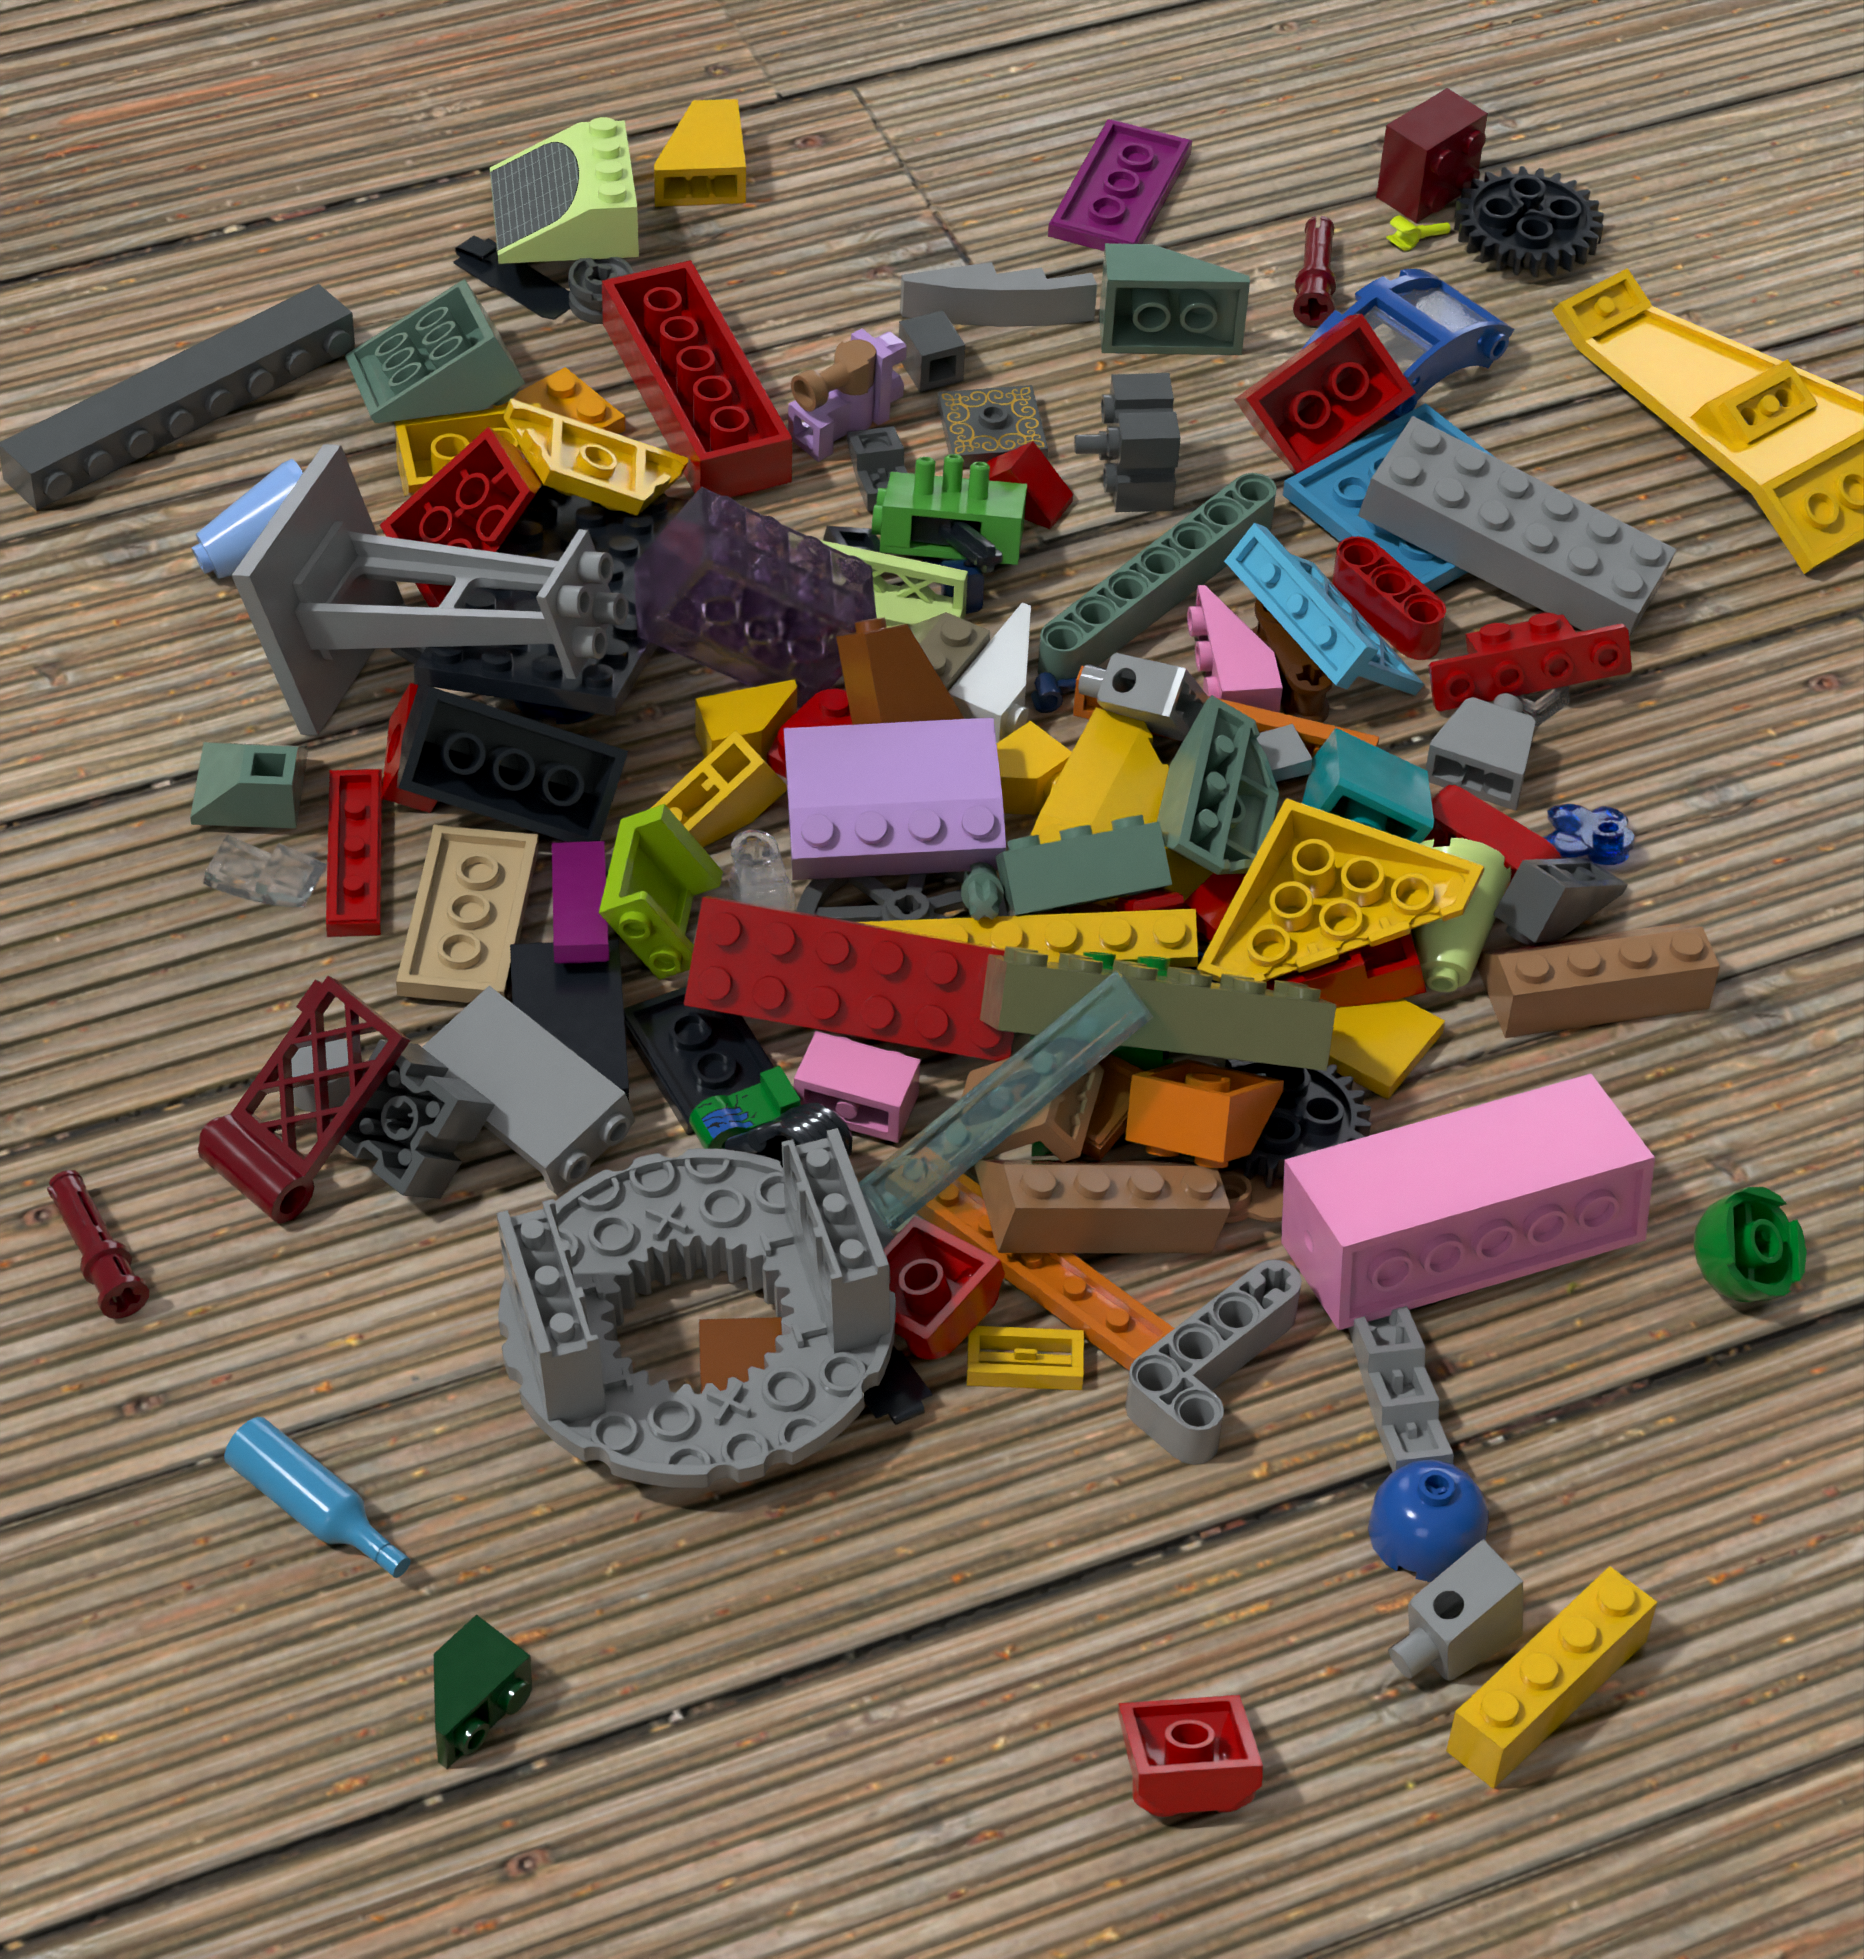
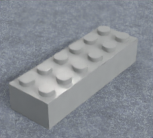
[1358,416,1677,638]

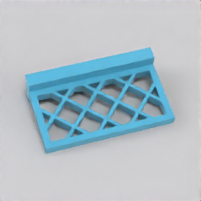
[1224,523,1425,696]

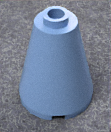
[191,459,303,579]

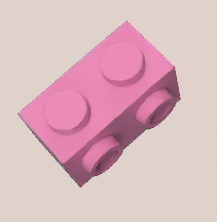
[794,1031,921,1143]

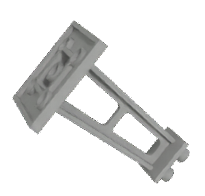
[232,444,628,736]

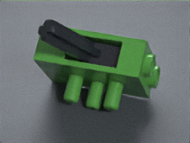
[872,454,1027,573]

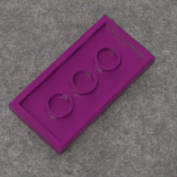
[1048,119,1192,251]

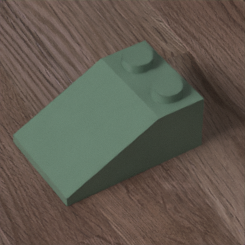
[1099,243,1250,355]

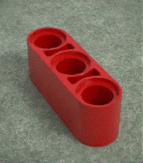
[1332,536,1446,660]
[1422,785,1562,883]

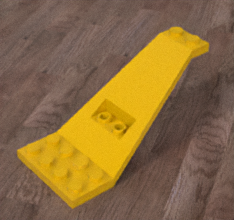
[1552,268,1864,574]

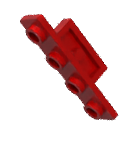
[1429,613,1632,711]

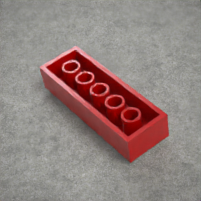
[602,260,793,502]
[684,896,1015,1062]

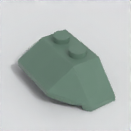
[1157,695,1279,875]

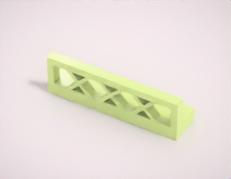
[760,531,968,627]

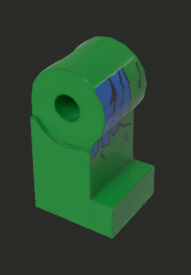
[689,1066,801,1149]

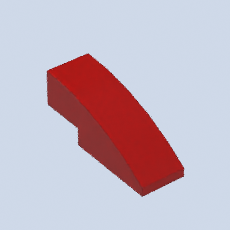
[1266,934,1427,1007]

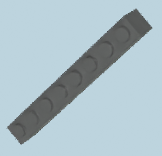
[0,284,355,511]

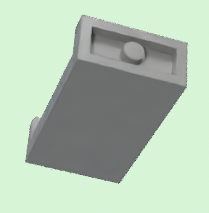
[422,986,635,1195]

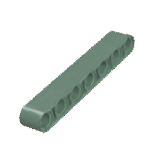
[1037,473,1277,680]

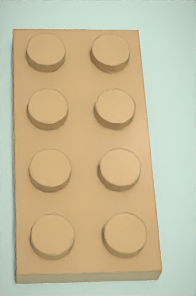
[396,824,539,1003]

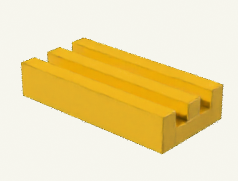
[966,1326,1084,1390]

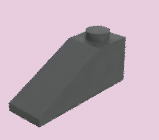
[1494,858,1628,946]

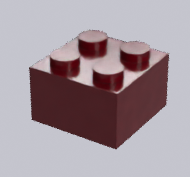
[1376,88,1488,223]

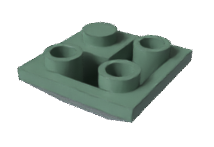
[190,742,308,829]

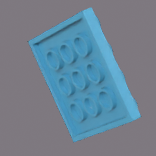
[1283,403,1496,592]

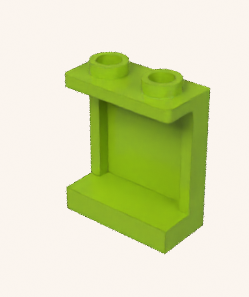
[599,804,723,980]

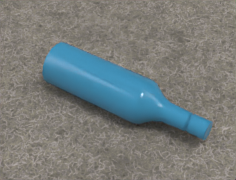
[224,1417,411,1578]

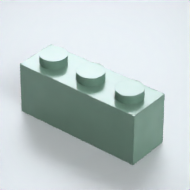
[995,815,1172,916]

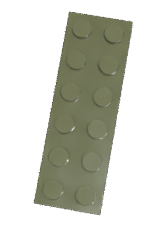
[980,946,1336,1071]

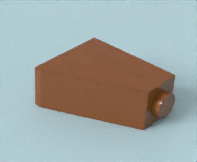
[836,617,965,725]

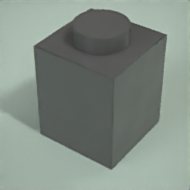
[899,310,965,392]

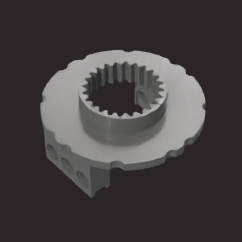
[496,1128,896,1488]

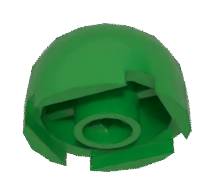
[1694,1187,1807,1302]

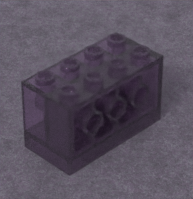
[634,487,877,708]

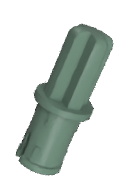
[961,862,1004,921]

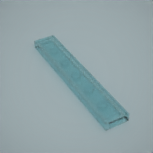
[858,970,1153,1230]

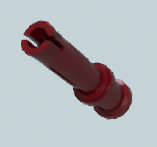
[1293,216,1337,326]
[47,1170,150,1319]

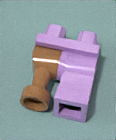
[787,329,907,462]

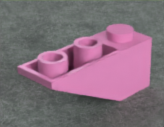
[1187,585,1283,713]

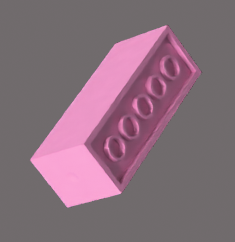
[1281,1074,1655,1331]

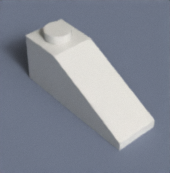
[948,602,1031,743]

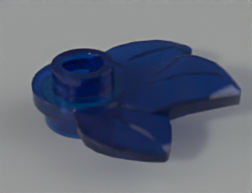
[1543,804,1635,865]

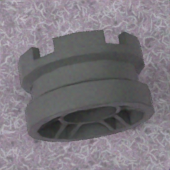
[568,257,634,324]

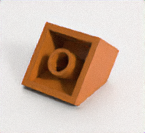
[1125,1059,1284,1168]

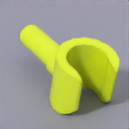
[1386,215,1451,251]

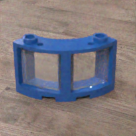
[1301,269,1515,422]

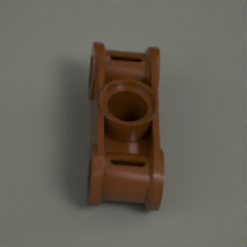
[1253,599,1333,723]

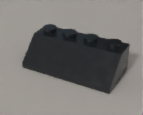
[397,684,629,842]

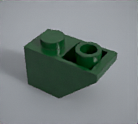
[433,1614,532,1769]

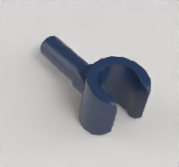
[1031,672,1077,713]

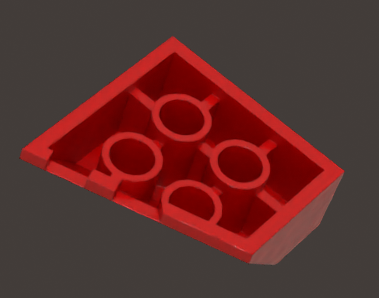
[380,426,542,608]

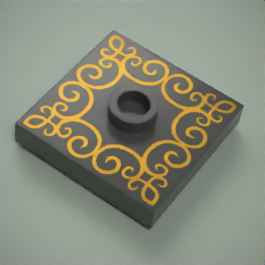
[937,385,1048,468]

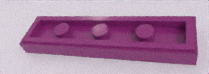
[552,841,609,964]

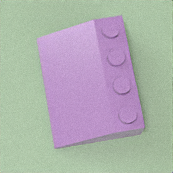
[784,718,1006,880]

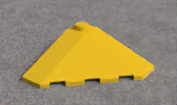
[1030,707,1213,943]
[1197,798,1484,982]

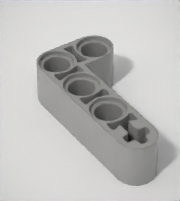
[1125,1259,1302,1465]

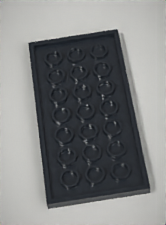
[414,481,731,716]

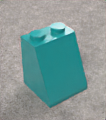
[1302,728,1434,844]

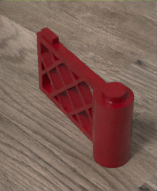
[198,976,411,1223]

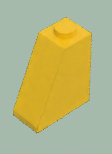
[654,99,746,207]

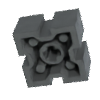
[1074,373,1181,512]
[338,1039,495,1199]

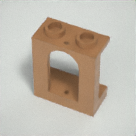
[943,1039,1104,1184]

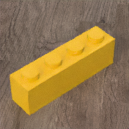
[1446,1566,1657,1789]

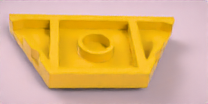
[504,399,688,516]

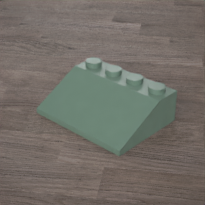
[345,279,526,424]

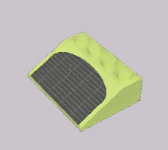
[490,117,639,264]

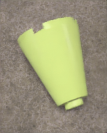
[1412,838,1511,992]

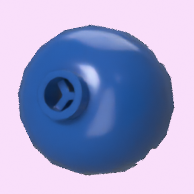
[1368,1459,1489,1582]

